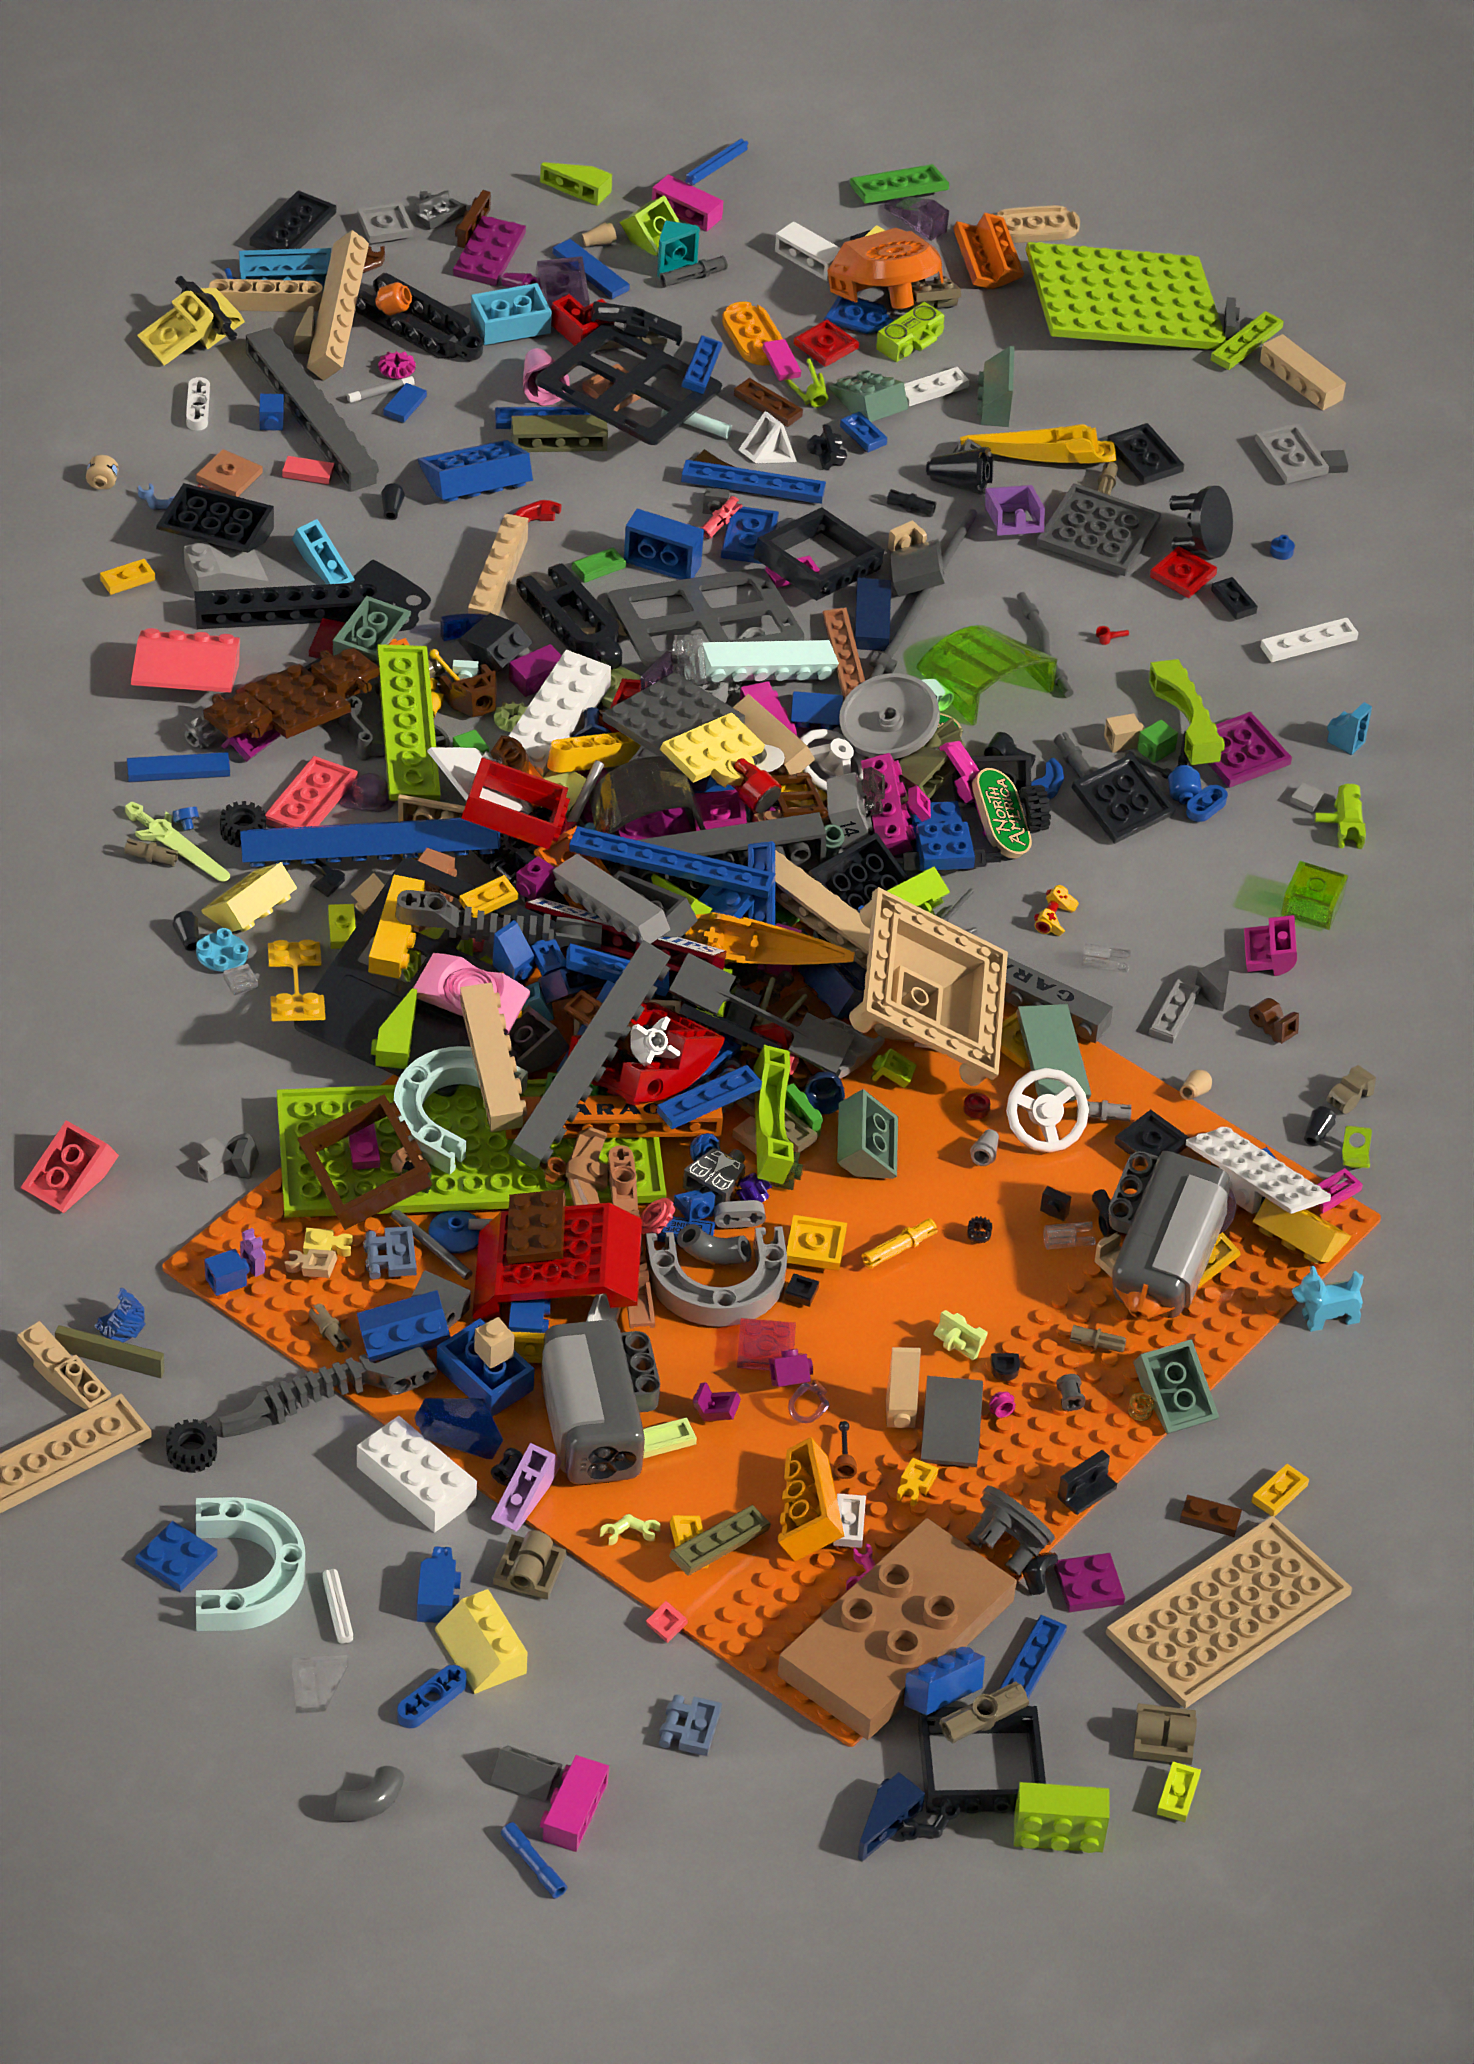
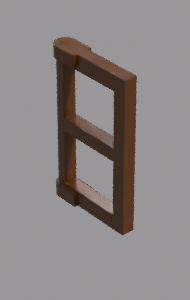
[771,773,828,818]

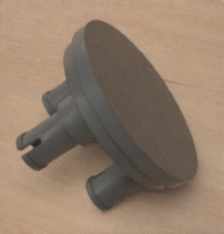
[966,1485,1055,1576]

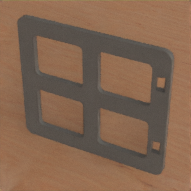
[608,568,804,667]

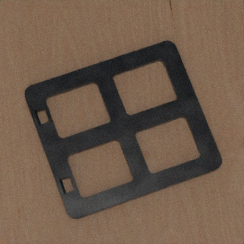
[535,323,722,445]

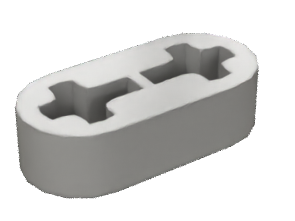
[713,1200,766,1228]

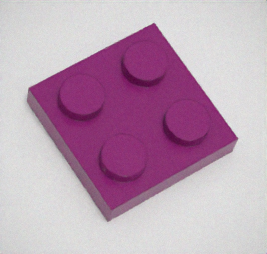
[1054,1553,1125,1613]

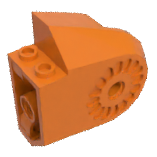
[827,228,944,309]

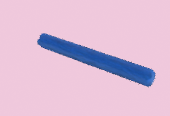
[685,138,749,185]

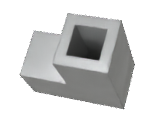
[197,1136,235,1182]

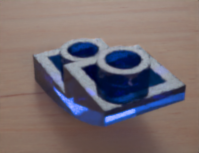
[440,614,487,641]

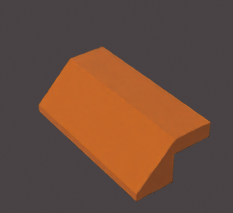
[953,212,1024,290]

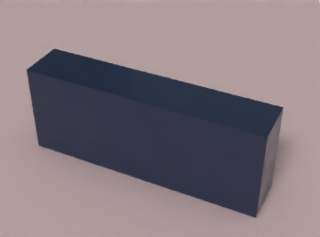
[854,578,891,651]

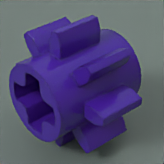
[736,1173,772,1202]

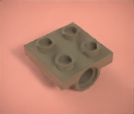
[910,276,961,310]
[493,1530,566,1600]
[1133,1703,1197,1765]

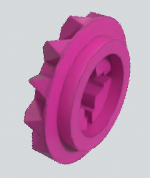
[378,350,416,379]

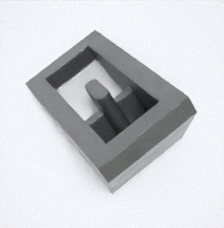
[1195,956,1231,1011]

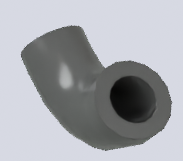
[677,1224,751,1265]
[334,1766,404,1821]

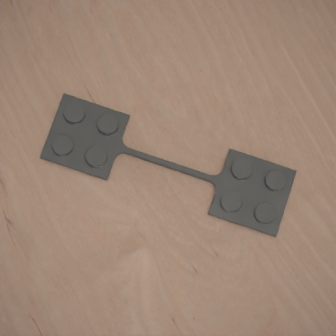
[668,953,854,1075]

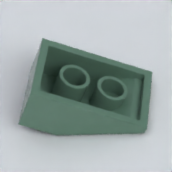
[1133,1339,1220,1434]

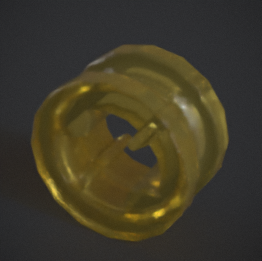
[1128,1393,1154,1421]

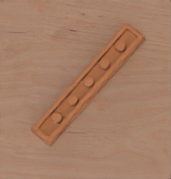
[822,608,865,700]

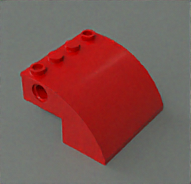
[567,1002,725,1105]

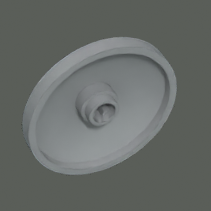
[839,673,940,759]

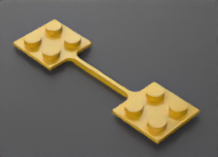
[268,939,325,1021]

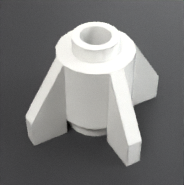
[631,1017,680,1066]

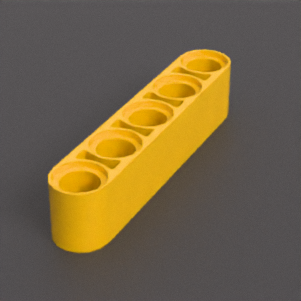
[547,732,641,773]

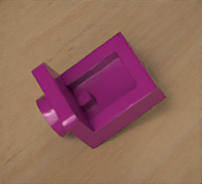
[693,1382,741,1421]

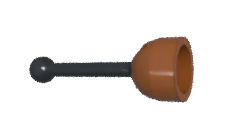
[834,1421,857,1479]

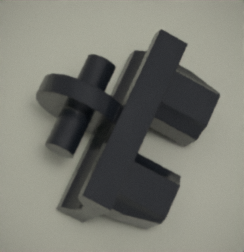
[806,424,847,470]

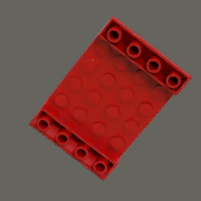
[472,1203,642,1319]

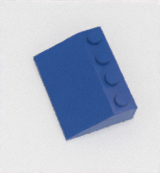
[417,440,533,502]

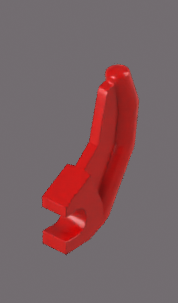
[513,500,561,522]

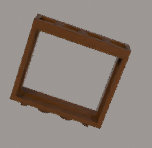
[297,1094,432,1230]

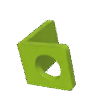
[1342,1125,1372,1169]

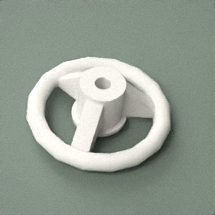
[800,729,866,793]
[1006,1068,1089,1153]

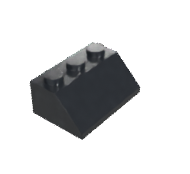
[952,755,1031,807]

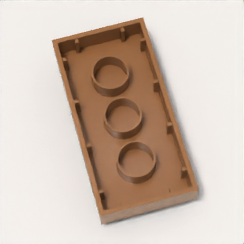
[777,1518,1017,1740]

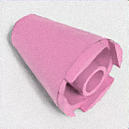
[523,348,570,406]

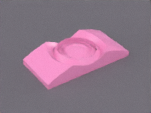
[413,953,530,1034]

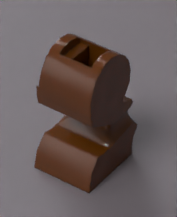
[1249,998,1299,1044]

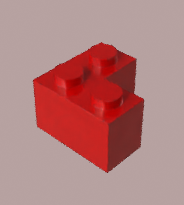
[551,294,615,346]

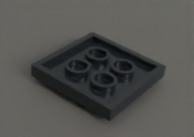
[1071,754,1176,844]

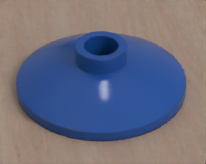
[429,1211,481,1254]

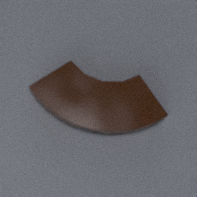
[490,735,529,773]

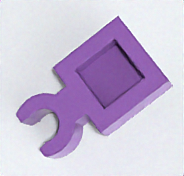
[240,1228,266,1277]

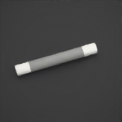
[347,376,415,403]

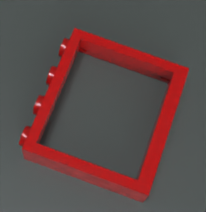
[461,757,570,850]

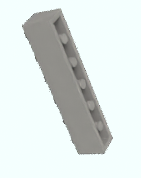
[553,854,670,944]

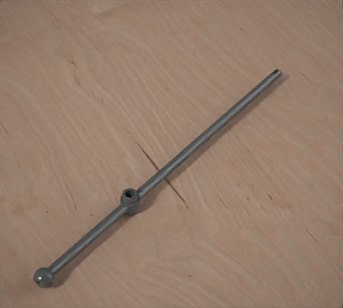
[830,509,977,742]

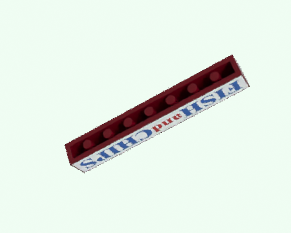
[525,898,727,972]

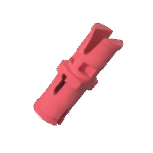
[700,496,742,539]

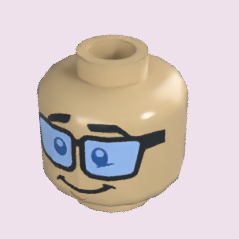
[85,455,119,489]

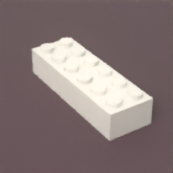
[498,650,611,778]

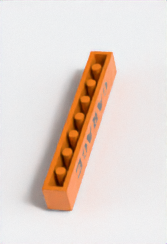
[505,1094,723,1139]

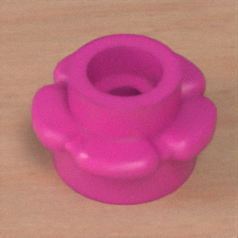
[989,1392,1015,1418]

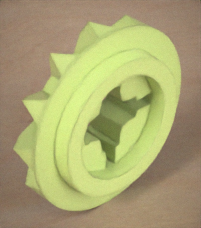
[494,701,528,732]

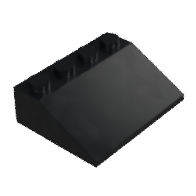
[156,483,274,553]
[807,832,909,911]

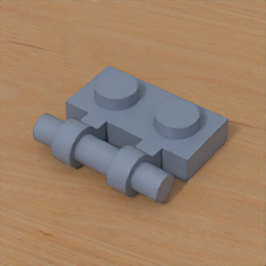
[363,1226,417,1279]
[659,1694,722,1756]

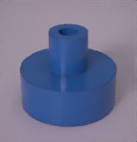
[1270,534,1295,560]
[172,807,199,831]

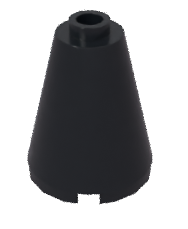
[926,447,994,495]

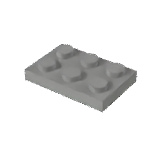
[1255,423,1329,484]

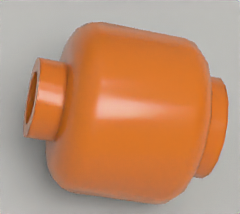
[375,282,412,316]

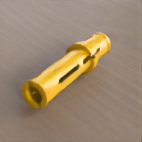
[862,1218,938,1269]

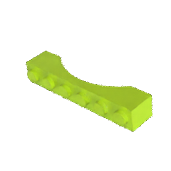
[1149,659,1224,765]
[754,1045,794,1184]

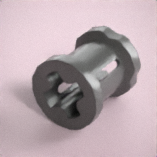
[1056,1374,1086,1411]

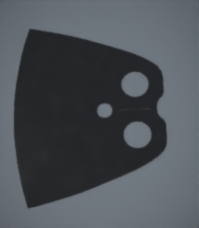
[343,560,431,631]

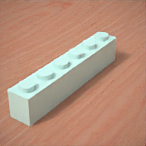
[692,640,839,682]

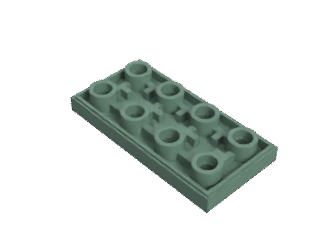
[1016,1004,1092,1100]

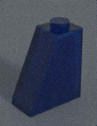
[414,1398,503,1459]

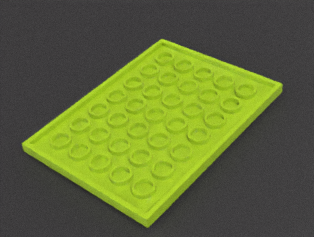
[1025,242,1227,350]

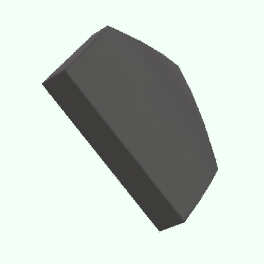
[416,190,467,229]

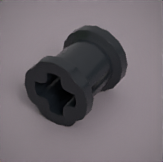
[491,1448,524,1486]

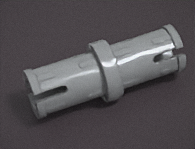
[1077,1100,1131,1122]

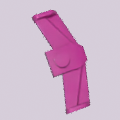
[939,741,986,837]

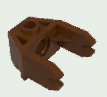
[437,664,497,717]

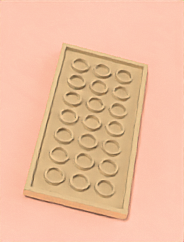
[1106,1516,1352,1709]

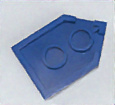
[824,296,894,334]

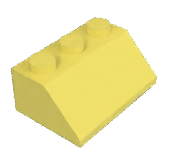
[201,862,297,932]
[435,1589,528,1694]

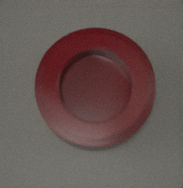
[963,1093,991,1119]

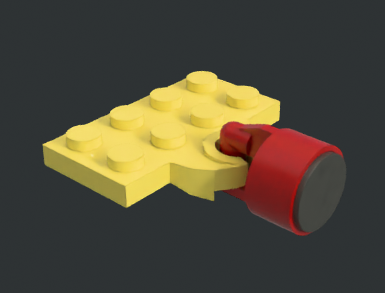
[660,713,782,813]

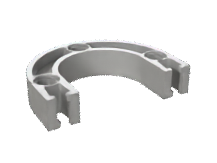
[645,1226,787,1326]

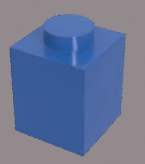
[259,394,284,431]
[205,1249,249,1296]

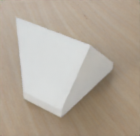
[739,411,797,463]

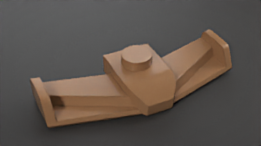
[566,1127,608,1205]

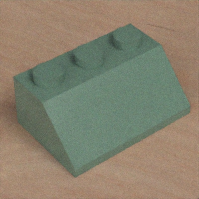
[977,346,1015,427]
[333,596,411,662]
[837,1089,898,1179]

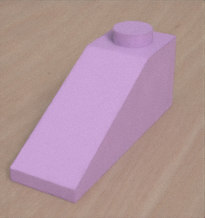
[491,1443,562,1532]

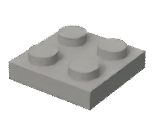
[358,202,414,244]

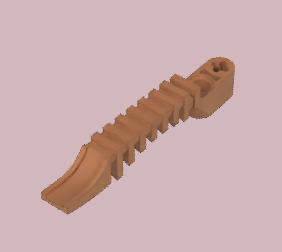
[608,1145,655,1329]

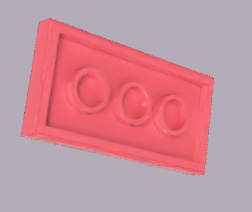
[265,756,358,828]

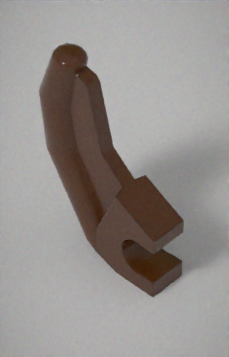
[363,246,385,273]

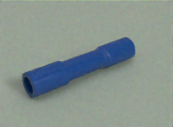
[500,1822,567,1898]

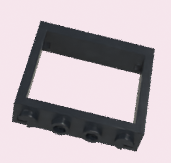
[753,507,885,601]
[918,1706,1046,1813]

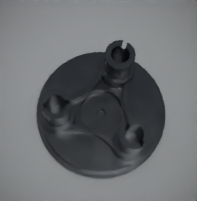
[1169,485,1233,558]

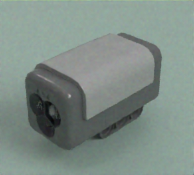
[541,1320,660,1485]

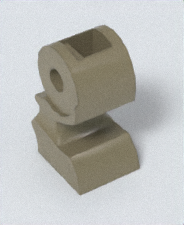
[1327,1065,1376,1114]

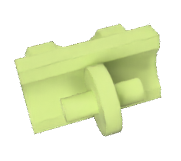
[933,1310,987,1360]

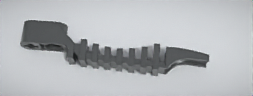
[395,890,602,948]
[219,1347,438,1438]

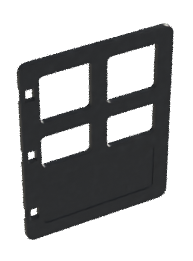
[294,858,556,1097]

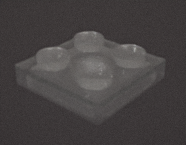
[673,634,707,685]

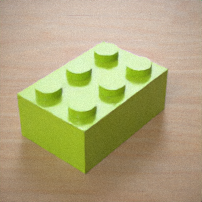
[1014,1782,1110,1853]

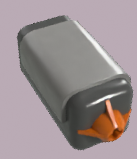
[1109,1151,1229,1320]

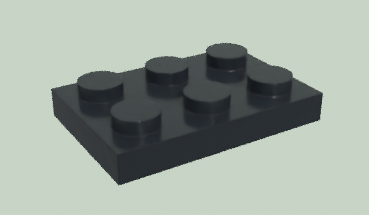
[1107,423,1184,485]

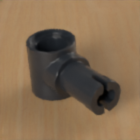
[984,732,1036,768]
[1092,1189,1127,1237]

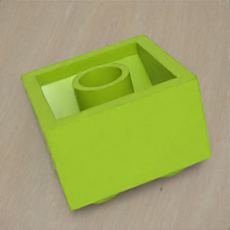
[619,195,680,256]

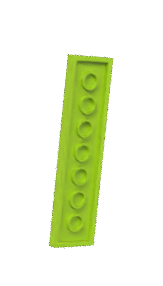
[377,644,441,801]

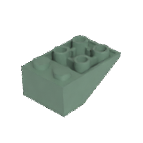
[829,370,909,422]

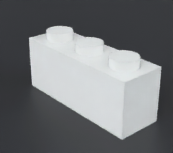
[775,221,841,281]

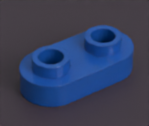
[1186,785,1228,822]

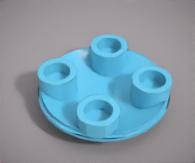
[196,928,249,972]

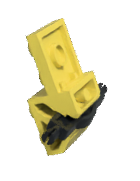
[138,276,245,366]

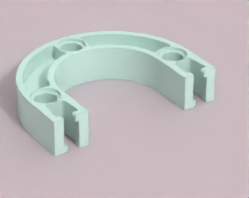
[394,1046,528,1175]
[196,1497,305,1631]

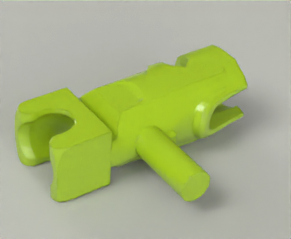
[1315,784,1366,849]

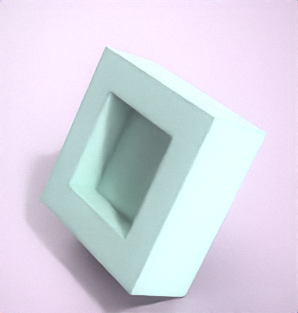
[452,660,478,682]

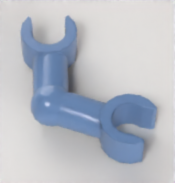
[138,483,175,510]

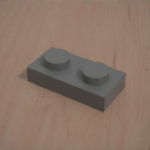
[1224,297,1240,341]

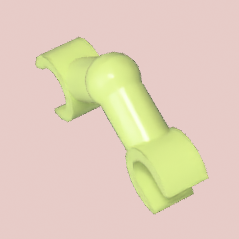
[600,1514,661,1546]

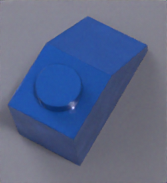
[492,920,534,982]

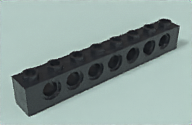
[194,581,393,629]

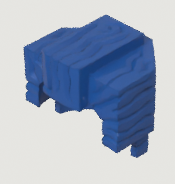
[95,1288,146,1342]

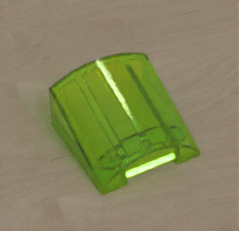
[917,625,1058,725]

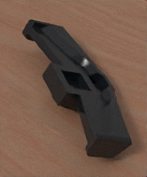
[591,301,682,346]

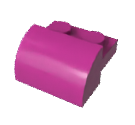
[1244,915,1297,976]

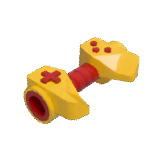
[1034,885,1079,936]

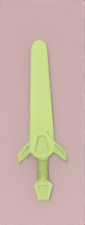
[125,801,230,882]

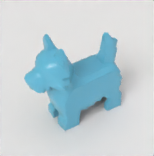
[1292,1266,1364,1332]

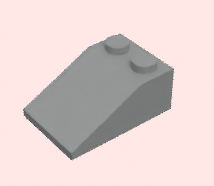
[184,542,269,591]

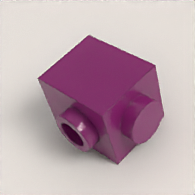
[516,856,556,900]
[768,1349,813,1387]

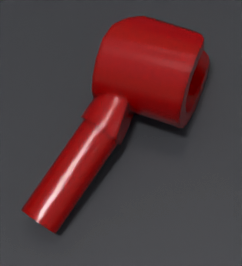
[1096,626,1129,645]

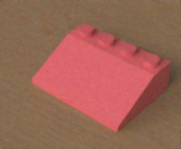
[131,628,240,693]

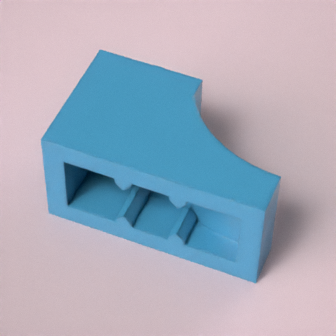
[1327,702,1372,755]

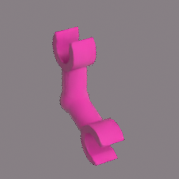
[846,1543,876,1591]

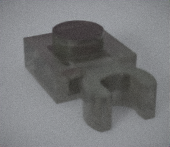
[861,767,885,816]

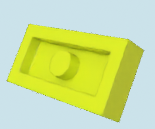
[328,904,356,949]
[1157,1762,1201,1823]

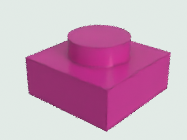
[907,785,931,822]

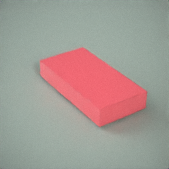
[282,456,334,485]

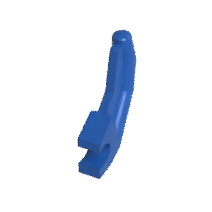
[1031,758,1064,799]

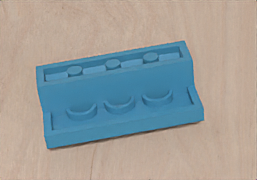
[239,248,331,290]

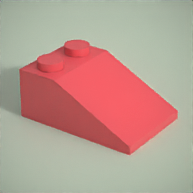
[20,1120,119,1213]

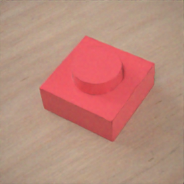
[646,1601,688,1643]

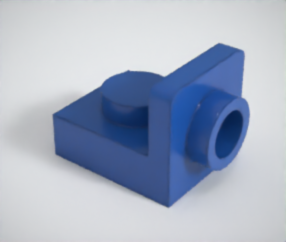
[531,939,566,977]

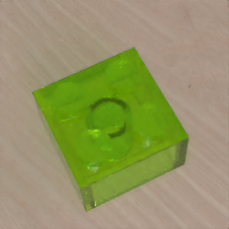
[1281,861,1348,930]

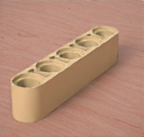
[209,279,323,312]

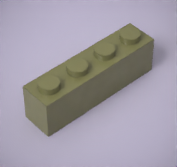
[511,415,608,452]

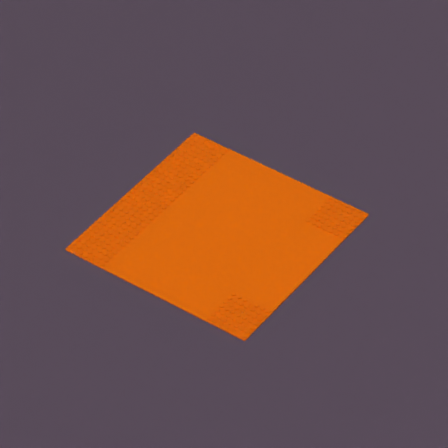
[162,827,1381,1747]

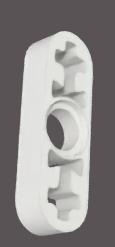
[186,377,210,431]

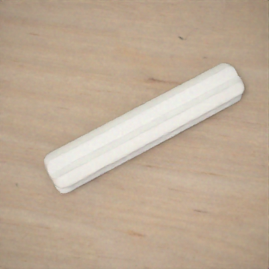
[322,1569,353,1644]

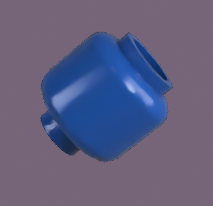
[1168,765,1202,804]

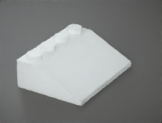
[427,747,534,815]

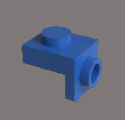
[674,1190,715,1222]

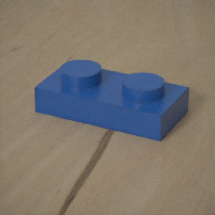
[840,411,887,452]

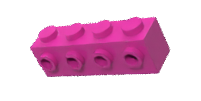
[861,752,915,856]

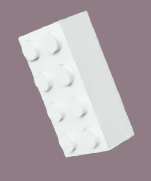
[357,1416,477,1533]

